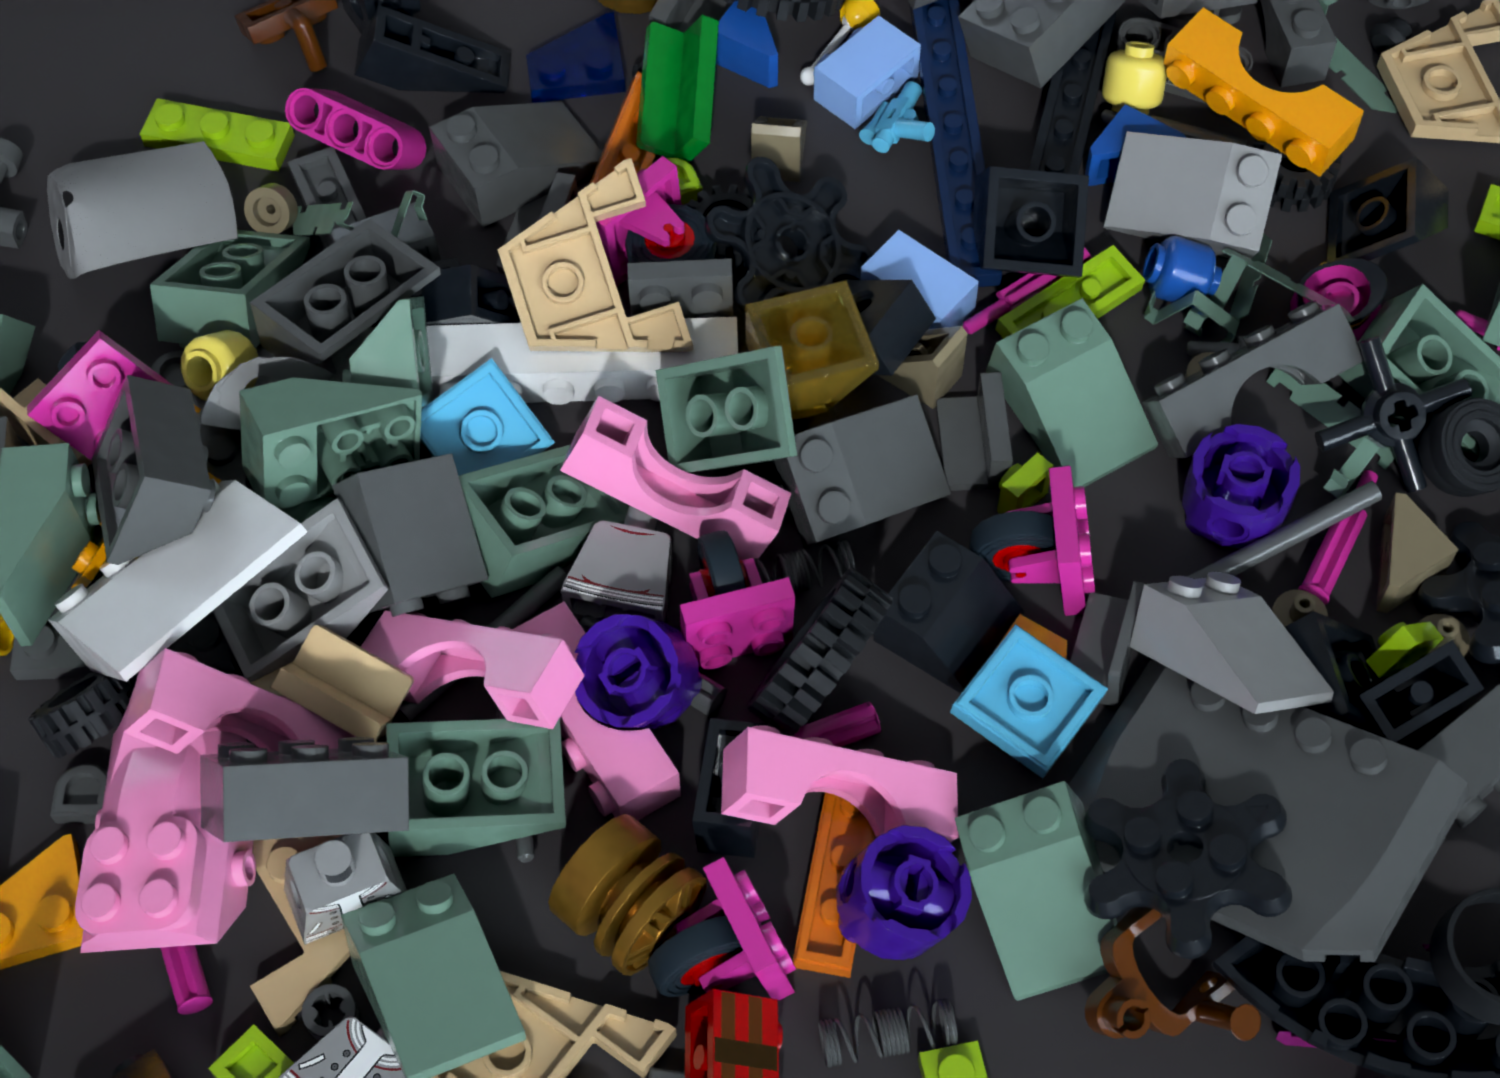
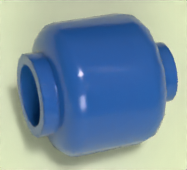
[1142,236,1222,307]

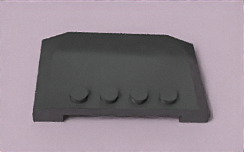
[1069,660,1469,962]

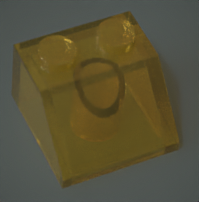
[745,281,879,420]

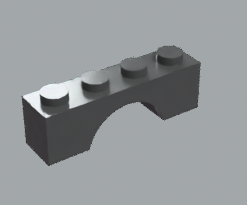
[1260,0,1337,88]
[1142,300,1364,458]

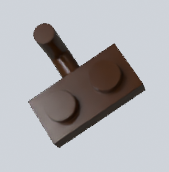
[234,0,339,72]

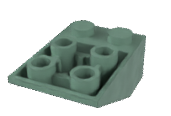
[239,377,422,509]

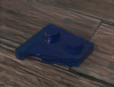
[526,12,626,103]

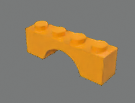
[1164,7,1364,177]

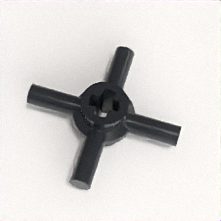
[1315,336,1472,493]

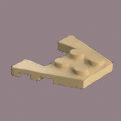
[1377,0,1500,143]
[497,158,694,352]
[250,835,350,1037]
[431,971,677,1078]

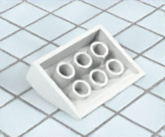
[48,479,307,682]

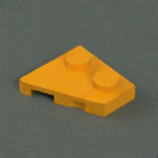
[0,834,83,970]

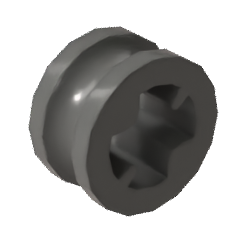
[302,984,360,1042]

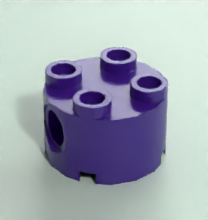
[1182,424,1300,548]
[574,614,702,730]
[836,825,972,960]

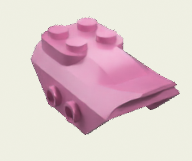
[75,687,256,953]

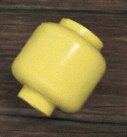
[1102,41,1167,115]
[181,330,258,401]

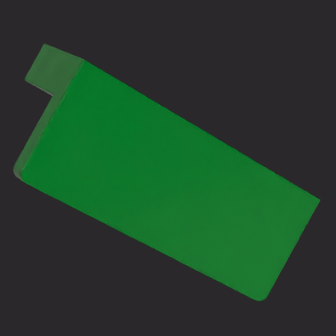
[636,14,719,163]

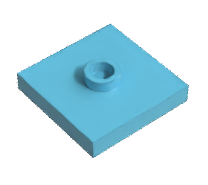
[420,358,555,476]
[950,624,1108,778]

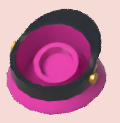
[1290,258,1388,341]

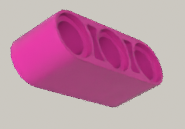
[285,88,426,170]

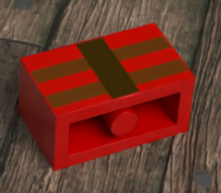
[685,988,783,1078]

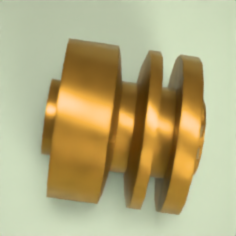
[548,814,707,976]

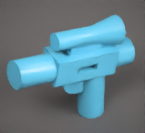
[859,81,935,153]

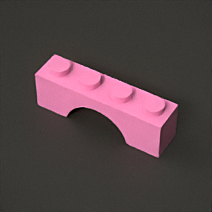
[560,396,791,560]
[512,601,681,820]
[361,610,585,729]
[123,648,356,754]
[721,726,959,843]

